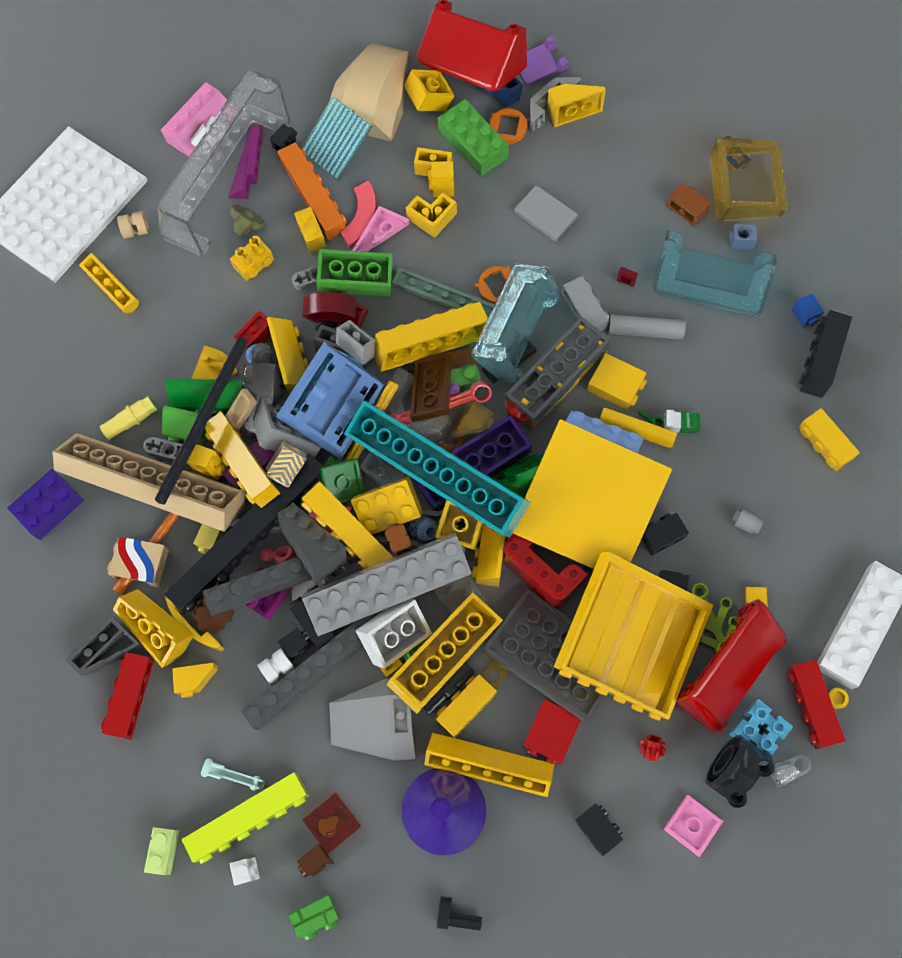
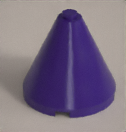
[402,768,486,855]

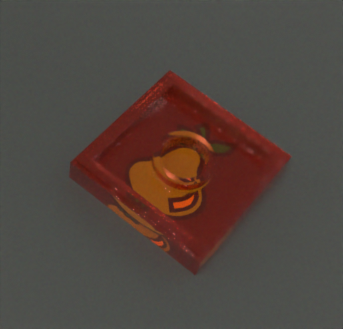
[303,792,362,854]

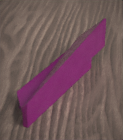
[228,125,264,199]

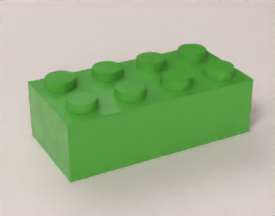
[437,99,509,177]
[317,249,393,297]

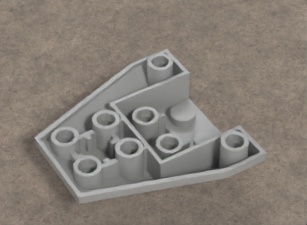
[329,677,416,761]

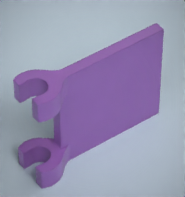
[520,36,569,86]

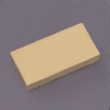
[225,389,257,430]

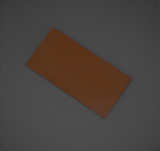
[410,353,452,422]

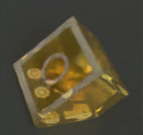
[448,401,494,440]

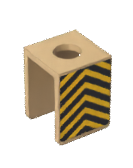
[266,440,306,487]

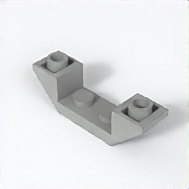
[530,77,582,132]

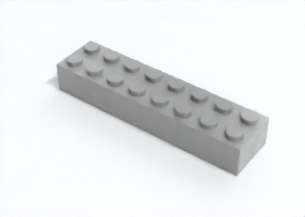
[302,532,472,636]

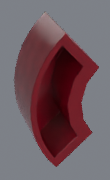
[302,291,356,324]

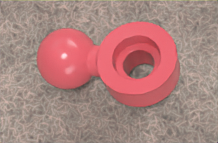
[259,545,295,564]

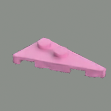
[352,206,410,252]

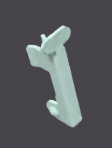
[201,758,265,791]

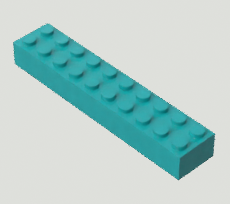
[344,400,531,537]

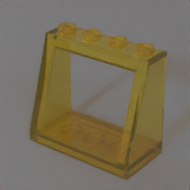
[710,138,788,221]

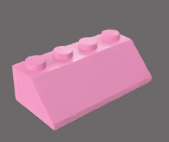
[161,82,236,159]

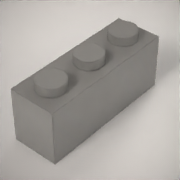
[562,276,610,331]

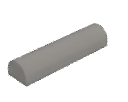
[609,314,686,340]

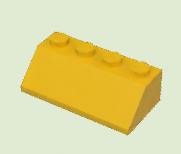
[267,317,309,395]
[472,524,506,587]

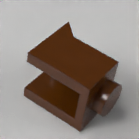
[297,844,334,878]

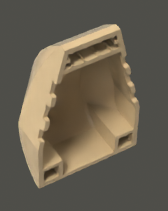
[327,43,409,142]

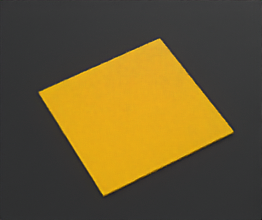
[513,419,672,569]

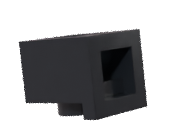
[270,124,297,151]

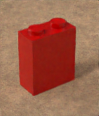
[523,699,581,767]

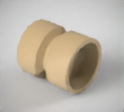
[117,211,149,239]

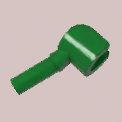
[638,409,664,426]

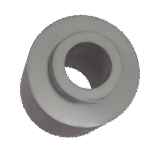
[732,508,764,534]

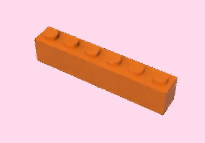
[277,142,347,240]

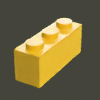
[798,408,860,472]
[436,674,497,738]

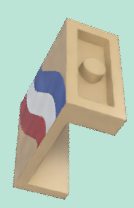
[107,536,169,587]

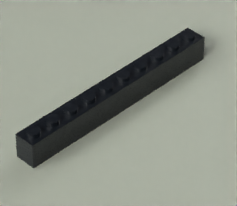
[164,453,323,614]

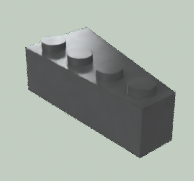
[278,503,347,585]

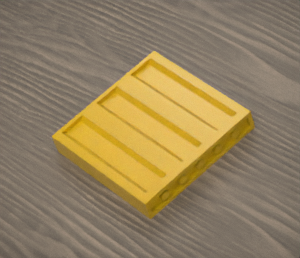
[554,552,713,721]

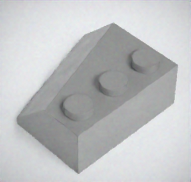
[253,396,321,457]

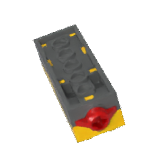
[505,317,611,429]

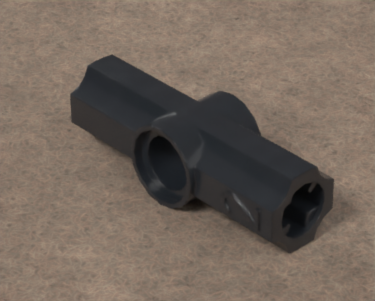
[423,662,475,714]

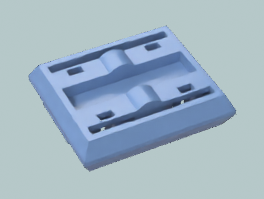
[276,341,387,460]

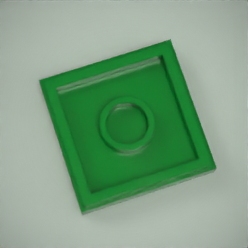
[319,458,364,503]

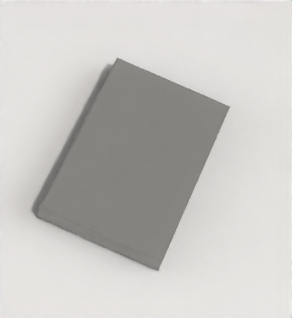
[514,185,578,242]

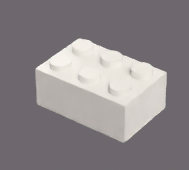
[355,599,432,669]

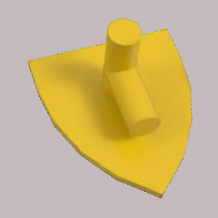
[192,345,238,379]

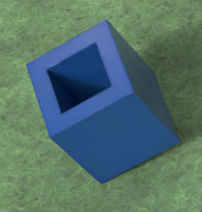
[792,293,824,327]

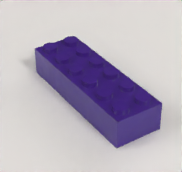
[413,415,532,511]

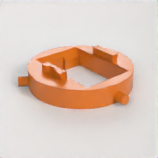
[490,108,530,145]
[475,265,518,305]

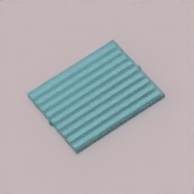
[302,97,373,181]

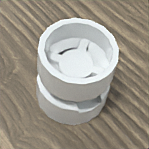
[257,648,295,686]

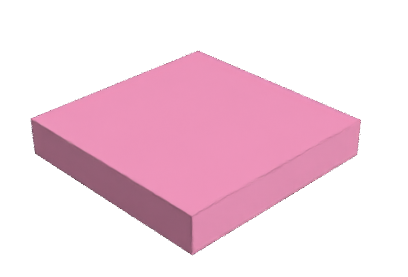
[663,794,724,857]

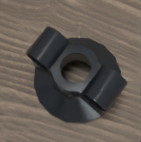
[705,735,774,808]

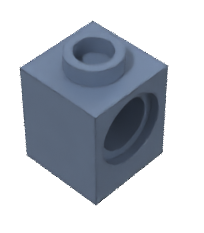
[728,224,757,250]

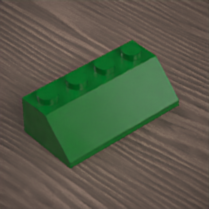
[166,378,246,416]

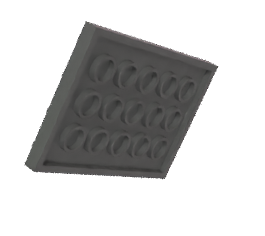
[482,589,605,723]

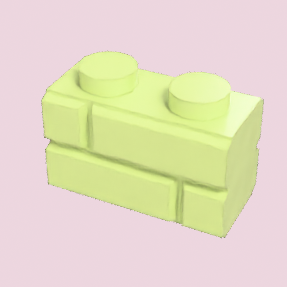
[144,827,180,875]

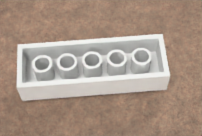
[817,561,902,690]

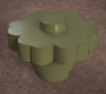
[229,204,265,237]

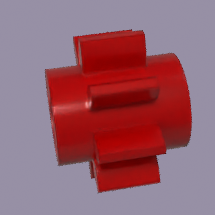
[639,734,666,761]

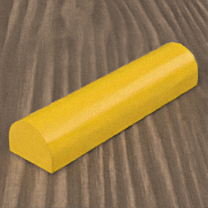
[79,252,139,314]
[600,408,677,449]

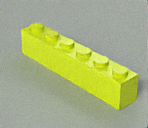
[181,772,309,864]

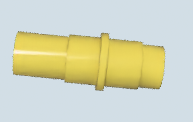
[99,396,158,440]

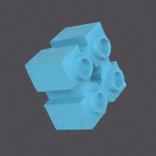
[729,699,793,762]

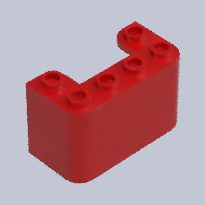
[503,534,588,609]

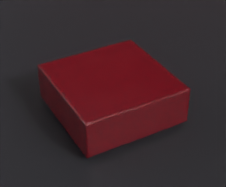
[617,267,638,287]

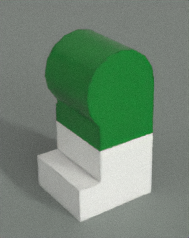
[664,410,700,433]

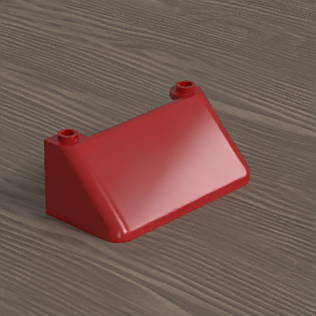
[417,0,527,91]
[675,599,787,734]

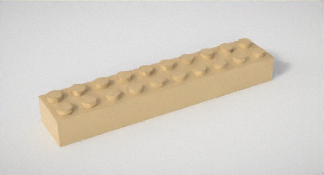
[52,433,245,531]

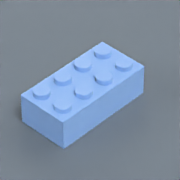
[566,410,644,453]

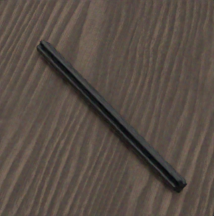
[155,337,248,505]

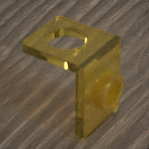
[482,658,510,690]

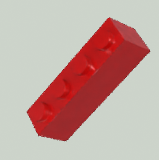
[101,652,154,740]
[787,659,846,750]

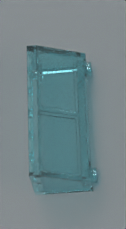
[471,263,561,385]

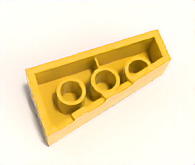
[113,589,194,668]

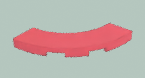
[340,180,376,248]

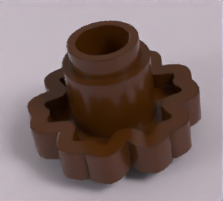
[192,597,234,633]

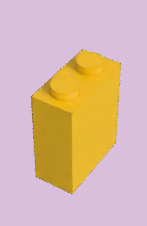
[587,353,647,411]

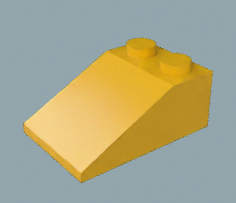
[547,84,606,128]

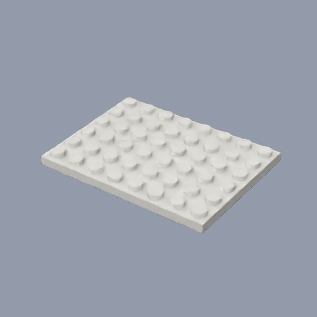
[0,126,148,283]

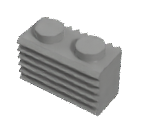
[336,320,376,365]

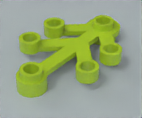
[691,583,737,653]

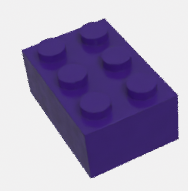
[7,469,84,540]

